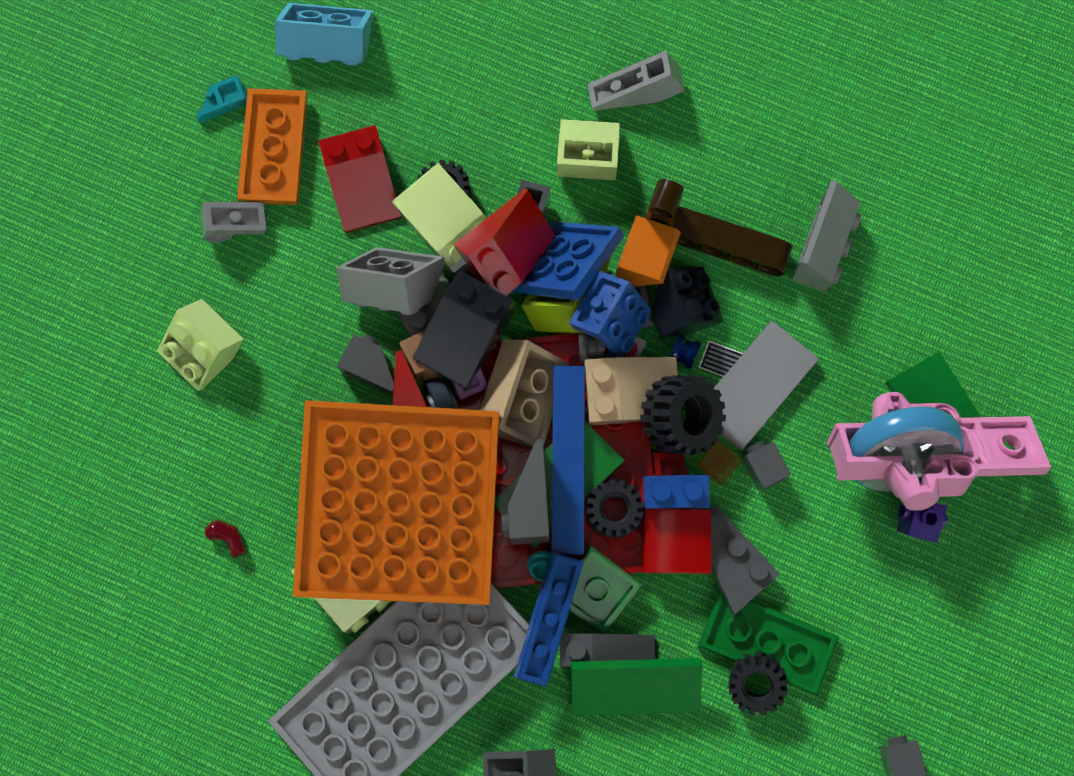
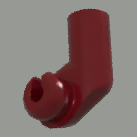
[204,520,247,558]

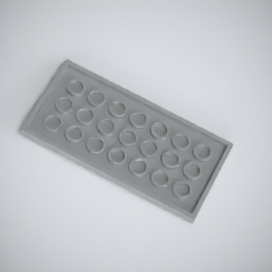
[268,583,529,776]

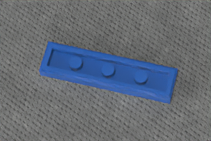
[514,552,584,687]

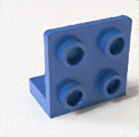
[569,270,651,357]

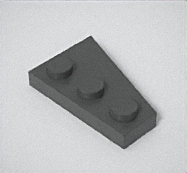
[709,505,780,617]

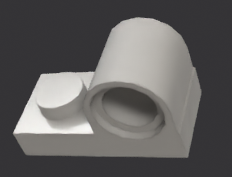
[200,202,267,243]

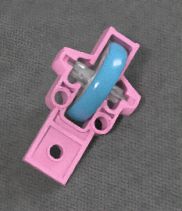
[827,392,1051,511]

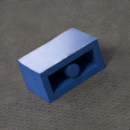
[642,475,710,510]

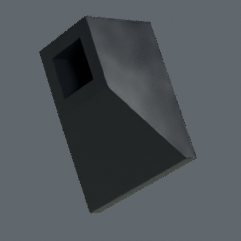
[651,267,723,338]

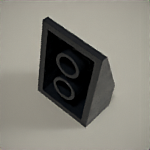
[413,270,515,390]

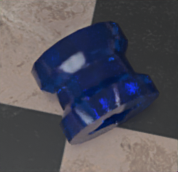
[670,333,702,370]

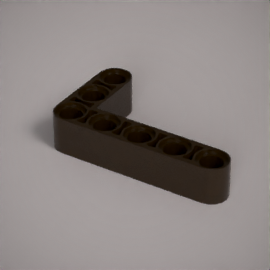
[646,179,793,277]

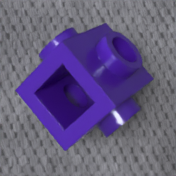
[896,503,947,543]

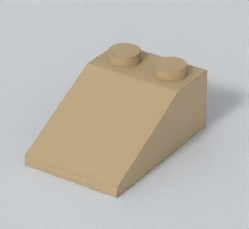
[584,357,681,425]

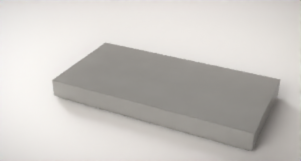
[714,320,819,451]

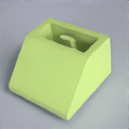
[557,119,620,180]
[157,299,244,391]

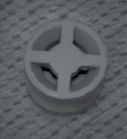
[578,333,605,364]

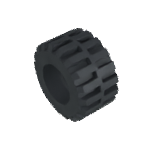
[640,375,726,455]

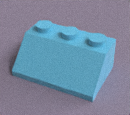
[275,3,373,65]

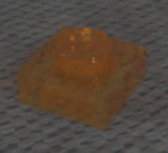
[697,440,742,486]

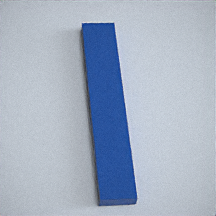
[551,366,585,555]

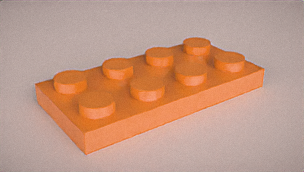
[237,88,308,205]

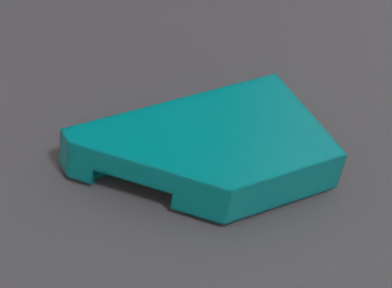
[196,75,247,123]

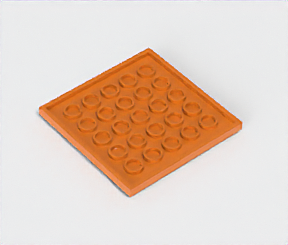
[293,400,499,605]

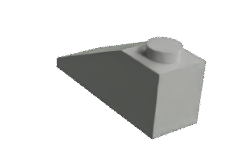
[588,51,685,111]

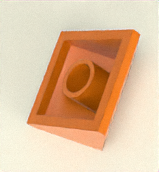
[615,215,681,287]

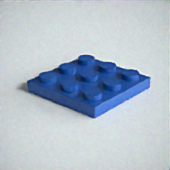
[511,221,624,300]

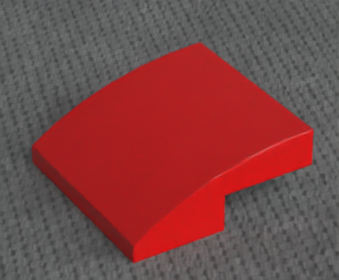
[643,509,711,574]

